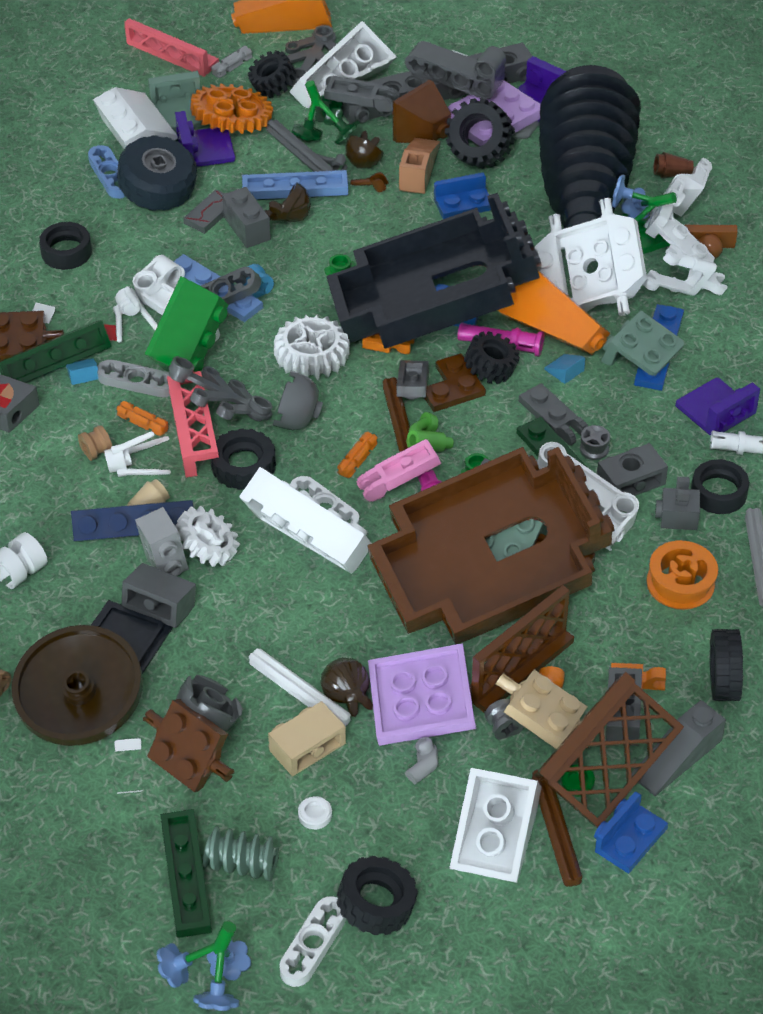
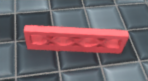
[124,18,219,77]
[167,371,219,478]

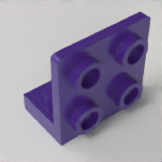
[517,56,566,122]
[175,111,235,167]
[675,377,760,436]

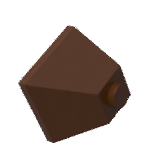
[393,79,451,143]

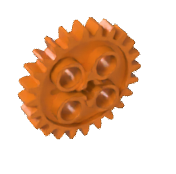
[190,84,273,134]

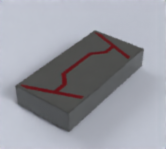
[183,190,225,234]

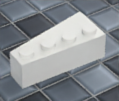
[289,21,397,108]
[239,467,372,574]

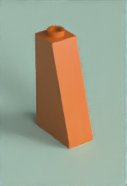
[231,0,332,34]
[498,270,610,355]

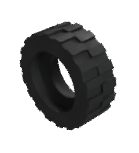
[211,428,276,490]
[709,629,743,701]
[336,856,418,935]

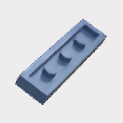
[242,170,348,199]
[174,254,263,322]

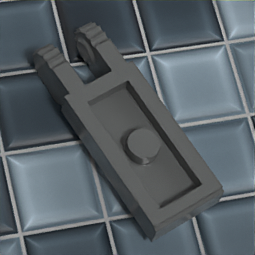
[324,76,399,112]
[519,383,588,446]

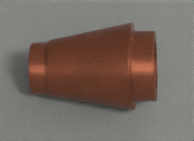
[653,152,694,178]

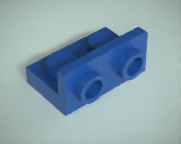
[434,173,491,219]
[594,791,668,874]

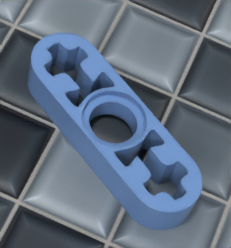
[88,145,125,198]

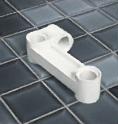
[133,255,220,341]
[537,442,639,551]

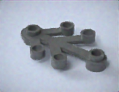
[285,25,336,86]
[168,356,273,421]

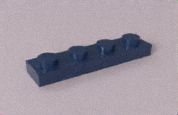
[71,500,194,541]

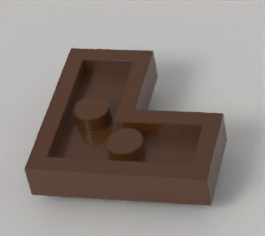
[424,353,486,412]

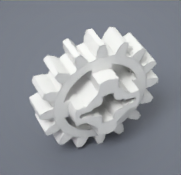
[175,506,240,567]

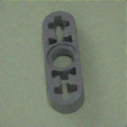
[201,267,261,305]

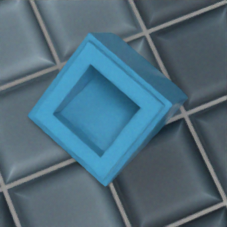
[544,354,585,384]
[66,358,98,385]

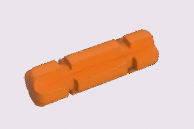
[116,401,169,436]
[337,432,377,478]

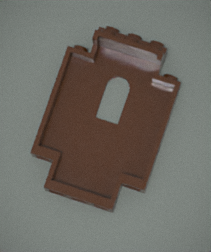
[367,447,615,645]

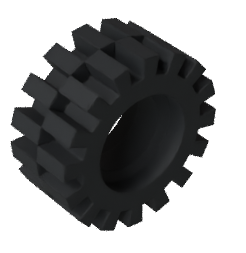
[248,50,297,98]
[464,331,520,384]

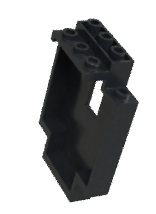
[326,193,542,349]

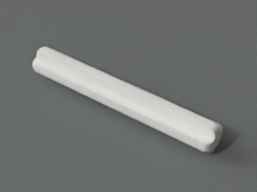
[249,648,351,727]

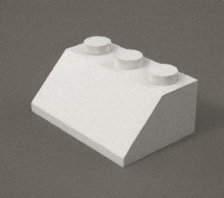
[93,87,178,149]

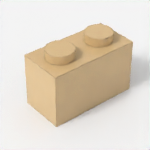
[268,701,346,777]

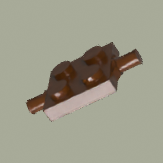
[0,311,64,360]
[143,699,234,792]

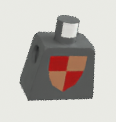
[0,374,40,433]

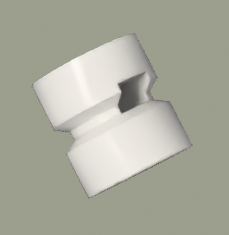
[0,532,48,589]

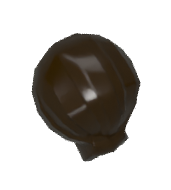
[345,131,384,169]
[264,182,311,222]
[320,657,373,717]

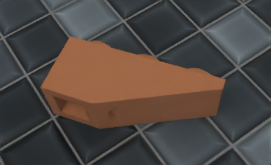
[399,138,440,194]

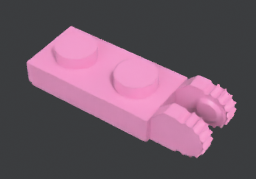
[356,439,441,502]

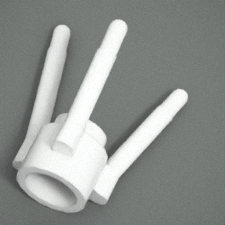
[113,286,158,343]
[104,431,171,477]

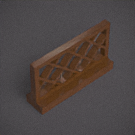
[470,585,574,713]
[534,672,684,828]

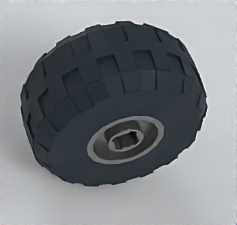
[117,135,197,211]

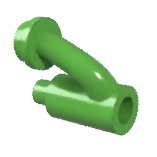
[406,412,454,453]

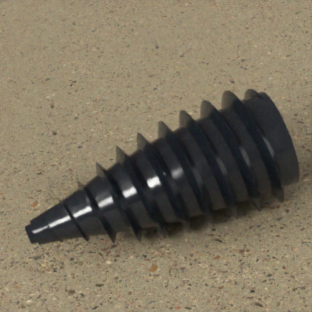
[539,65,641,229]

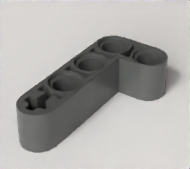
[405,41,506,99]

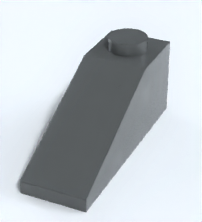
[632,700,726,796]

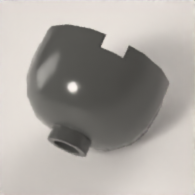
[273,370,323,431]
[176,675,242,732]

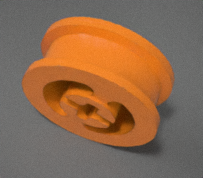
[647,540,718,609]

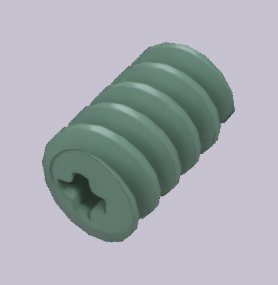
[203,826,279,882]

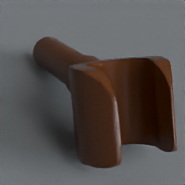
[350,172,389,193]

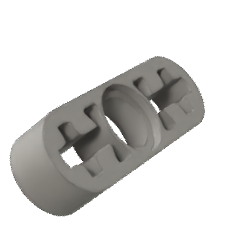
[97,360,170,397]

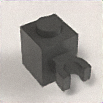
[655,477,700,530]

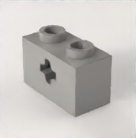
[135,507,189,576]

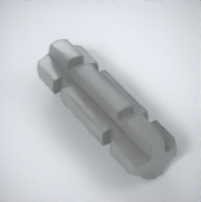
[211,46,252,78]

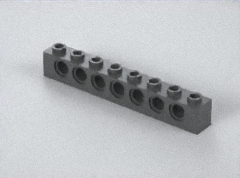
[341,42,533,124]

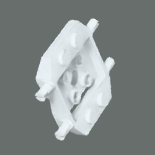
[535,198,647,316]

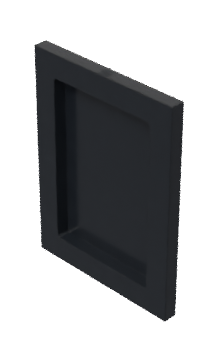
[91,600,173,674]

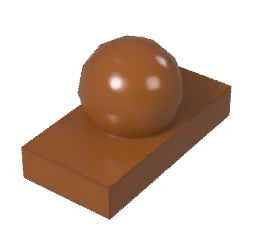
[685,225,738,259]

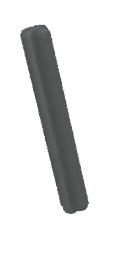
[266,120,334,172]

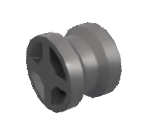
[580,425,610,460]
[485,699,524,740]

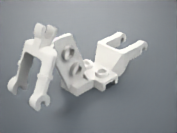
[643,158,728,295]

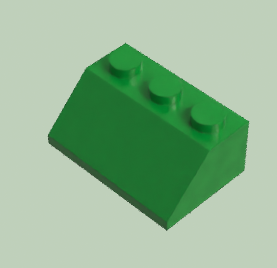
[145,276,228,372]

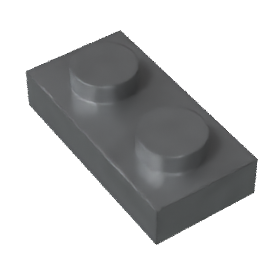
[397,360,429,399]

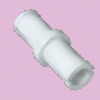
[710,430,763,455]

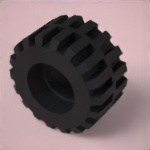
[445,98,515,168]

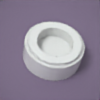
[298,796,332,829]

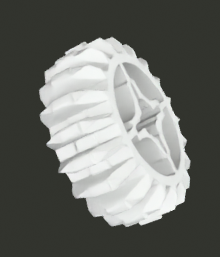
[274,314,350,380]

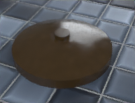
[11,625,143,746]

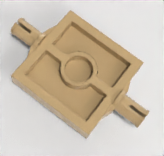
[496,670,594,749]

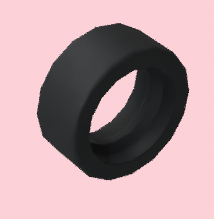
[39,222,92,270]
[691,459,750,514]

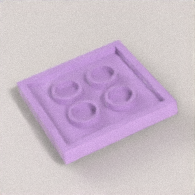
[448,81,541,146]
[368,643,476,746]

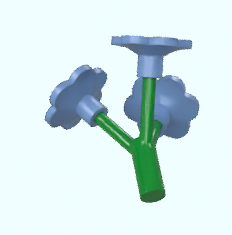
[612,175,677,223]
[157,921,251,1011]

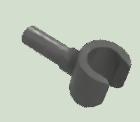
[317,154,347,171]

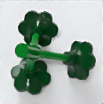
[292,80,360,144]

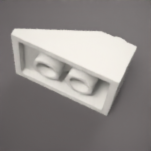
[449,768,542,883]

